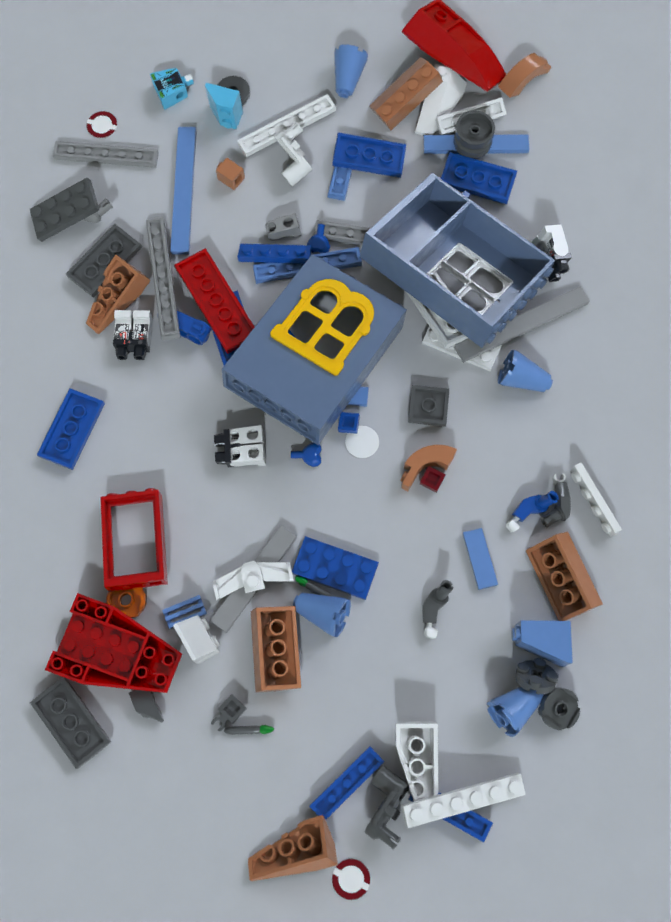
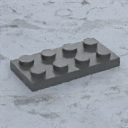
[30,178,100,242]
[66,224,142,298]
[30,677,111,769]

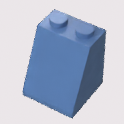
[511,620,573,667]

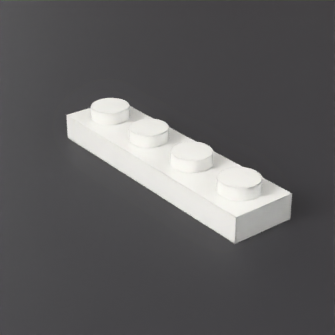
[436,97,507,135]
[571,462,622,537]

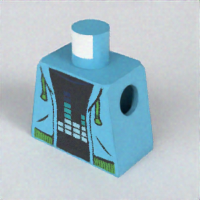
[150,68,194,110]

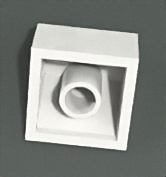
[173,615,220,664]

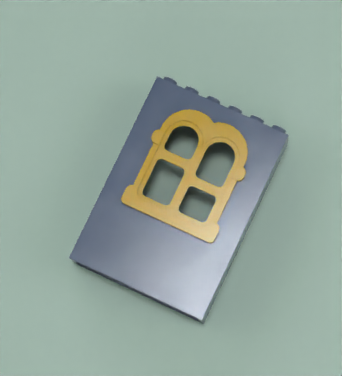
[222,254,407,445]

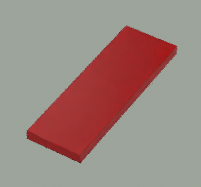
[174,248,254,354]

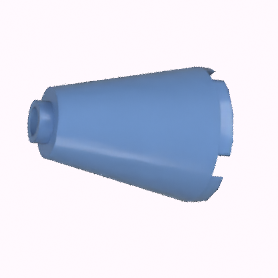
[334,45,368,98]
[498,350,553,392]
[293,593,351,637]
[487,687,544,737]

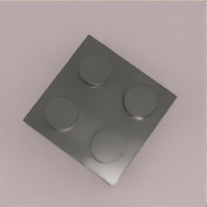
[408,385,450,427]

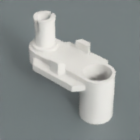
[274,122,313,187]

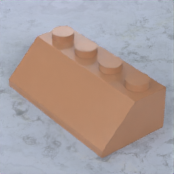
[369,57,443,130]
[525,532,603,621]
[251,606,301,693]

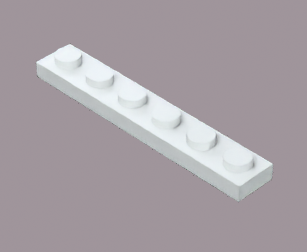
[237,94,336,157]
[401,773,526,828]

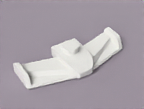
[213,561,294,600]

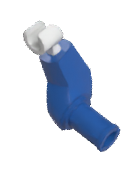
[506,491,559,532]

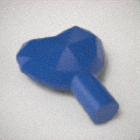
[307,224,330,253]
[291,442,322,467]

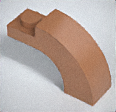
[498,53,552,98]
[400,445,457,492]

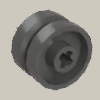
[453,110,495,159]

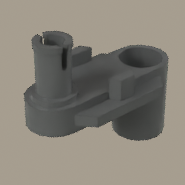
[365,766,409,849]

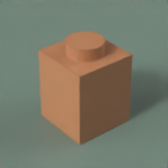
[216,158,245,190]

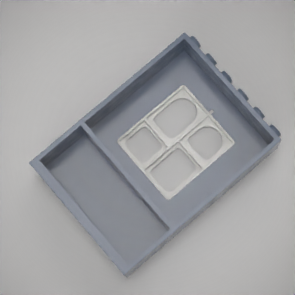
[359,173,555,348]

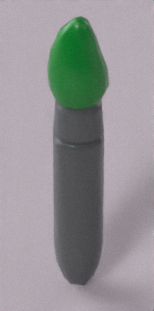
[295,576,333,596]
[224,725,274,735]

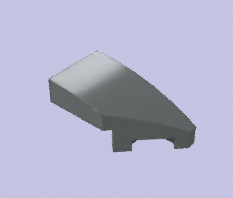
[129,690,164,722]

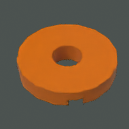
[106,588,146,619]

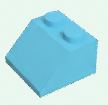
[205,83,243,130]

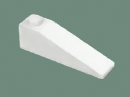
[415,64,467,136]
[395,721,438,801]

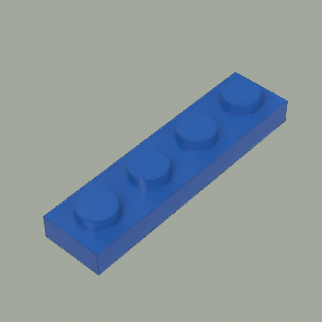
[237,244,312,264]
[310,747,384,820]
[408,792,493,842]

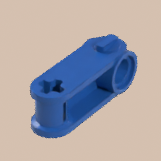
[157,311,212,345]

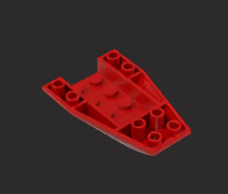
[402,0,506,92]
[45,593,182,693]

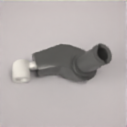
[540,473,571,528]
[423,580,453,639]

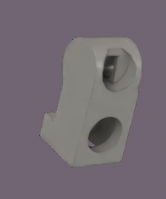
[265,213,301,241]

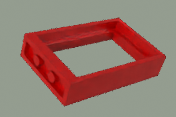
[100,488,168,592]

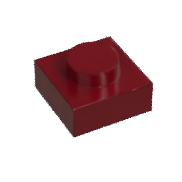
[420,466,446,493]

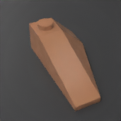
[86,255,151,334]
[248,815,338,881]

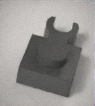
[211,694,247,731]

